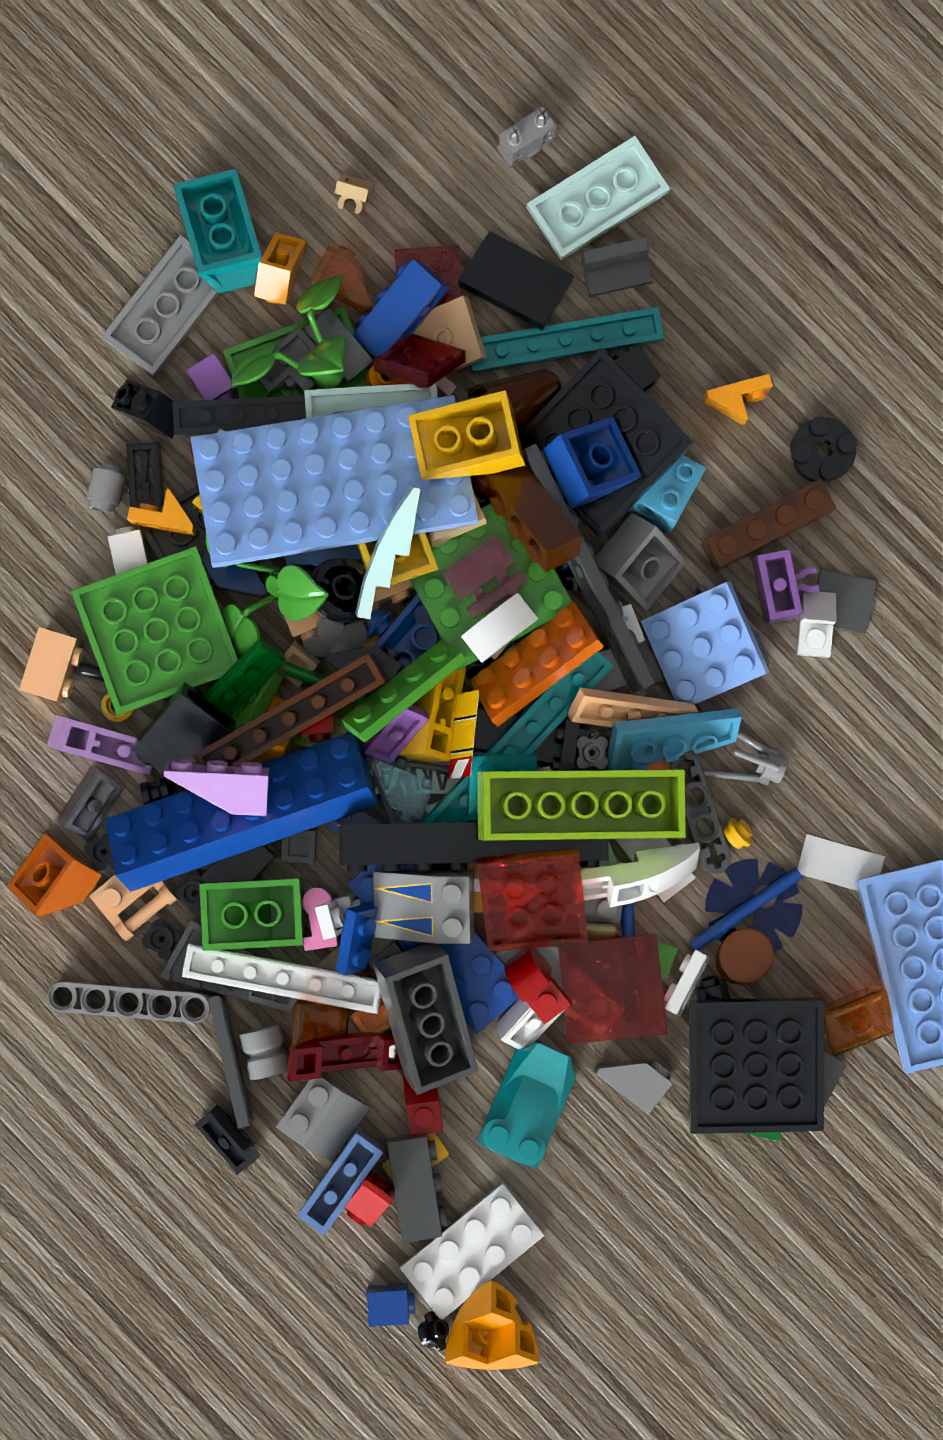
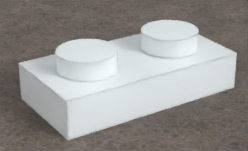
[664,950,711,1016]

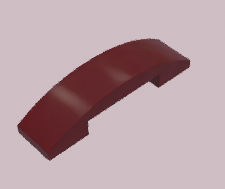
[287,1032,402,1082]

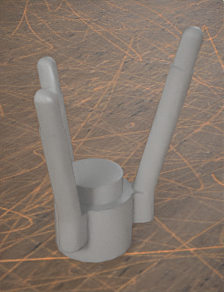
[703,730,788,786]

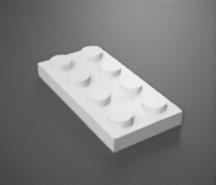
[400,1182,544,1320]

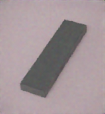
[208,994,254,1129]

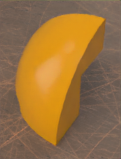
[445,1280,539,1370]

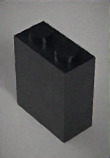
[132,682,237,790]

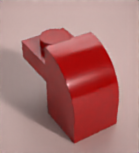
[504,943,571,1024]

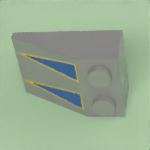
[373,870,474,944]

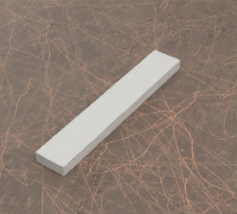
[182,943,381,1014]

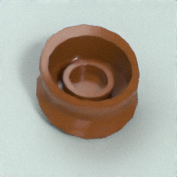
[715,928,774,985]

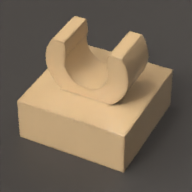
[335,174,374,214]

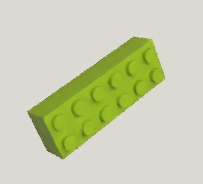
[477,770,686,841]

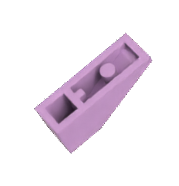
[47,715,152,775]

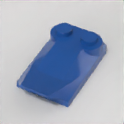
[367,595,441,696]

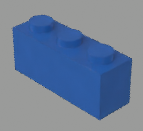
[352,259,451,362]

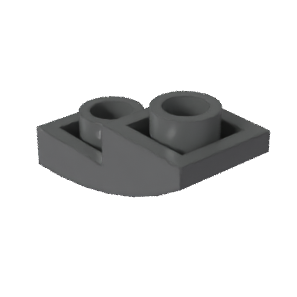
[304,307,373,382]

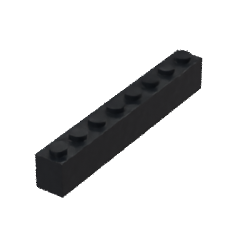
[339,822,609,872]

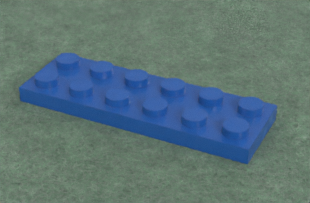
[347,864,519,1034]

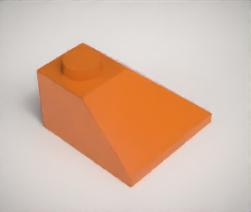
[7,833,102,917]

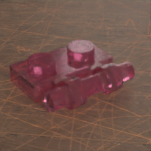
[441,535,528,619]

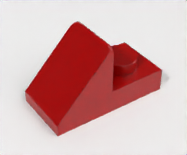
[402,1070,443,1136]

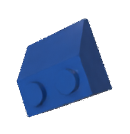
[543,416,642,509]

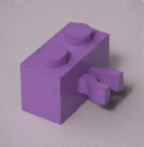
[752,549,820,624]

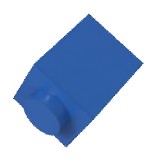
[367,1283,415,1327]

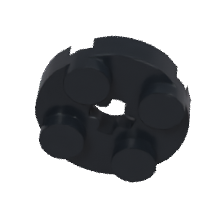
[790,416,857,483]

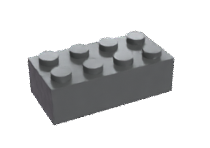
[373,943,478,1095]

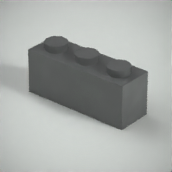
[387,1134,448,1243]

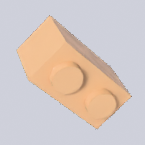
[19,627,84,703]

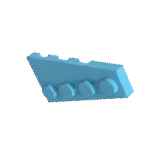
[604,709,742,771]

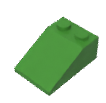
[199,878,306,951]

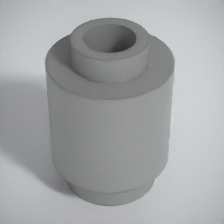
[87,463,126,514]

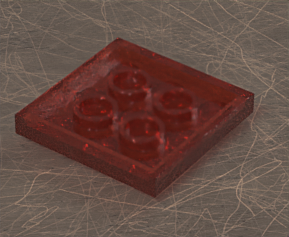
[477,849,588,952]
[557,934,668,1045]

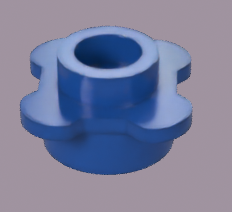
[364,608,392,639]

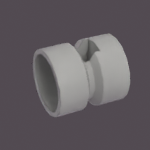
[239,1024,289,1080]

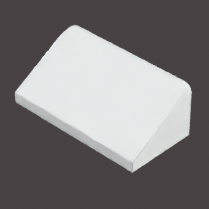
[496,998,564,1050]

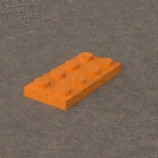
[470,601,604,727]

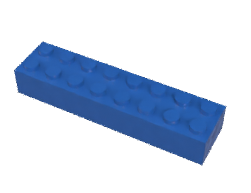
[105,732,379,892]

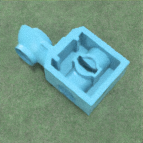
[628,455,706,534]

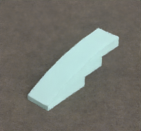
[355,485,420,619]

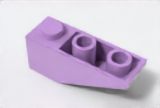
[164,759,269,816]

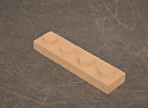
[567,687,698,727]

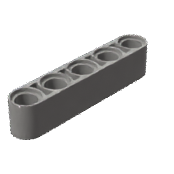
[47,980,211,1023]

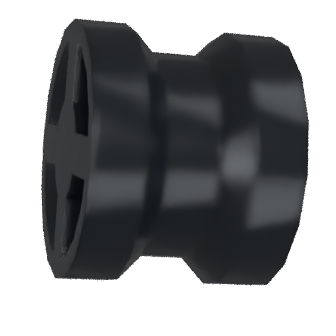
[140,777,173,805]

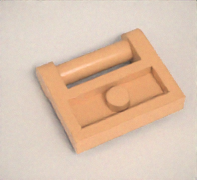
[89,875,177,941]

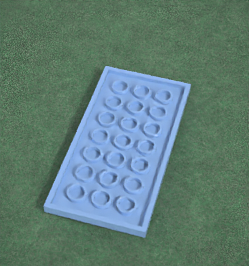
[190,395,478,568]

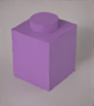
[186,353,238,400]

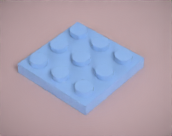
[641,581,769,705]

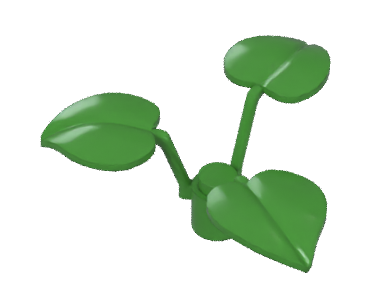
[231,274,347,389]
[206,534,329,659]

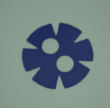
[705,859,802,952]

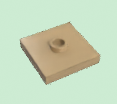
[412,296,487,381]

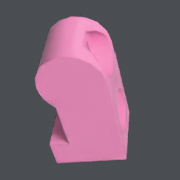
[302,888,339,951]

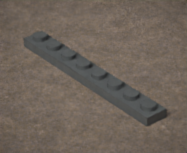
[522,444,655,693]

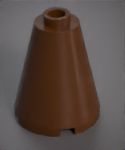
[467,369,561,433]

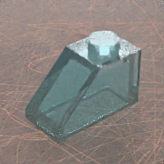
[371,759,436,823]

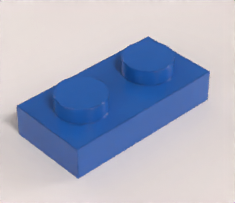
[336,903,378,975]

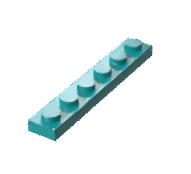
[471,307,664,374]

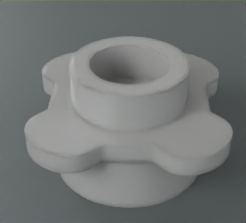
[575,736,608,769]

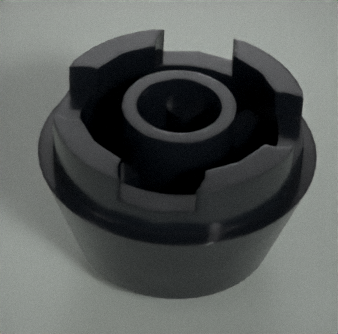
[310,558,366,623]

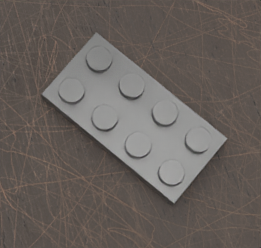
[101,235,219,378]

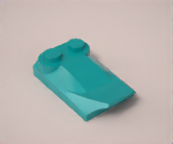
[173,168,262,294]
[477,1041,576,1168]

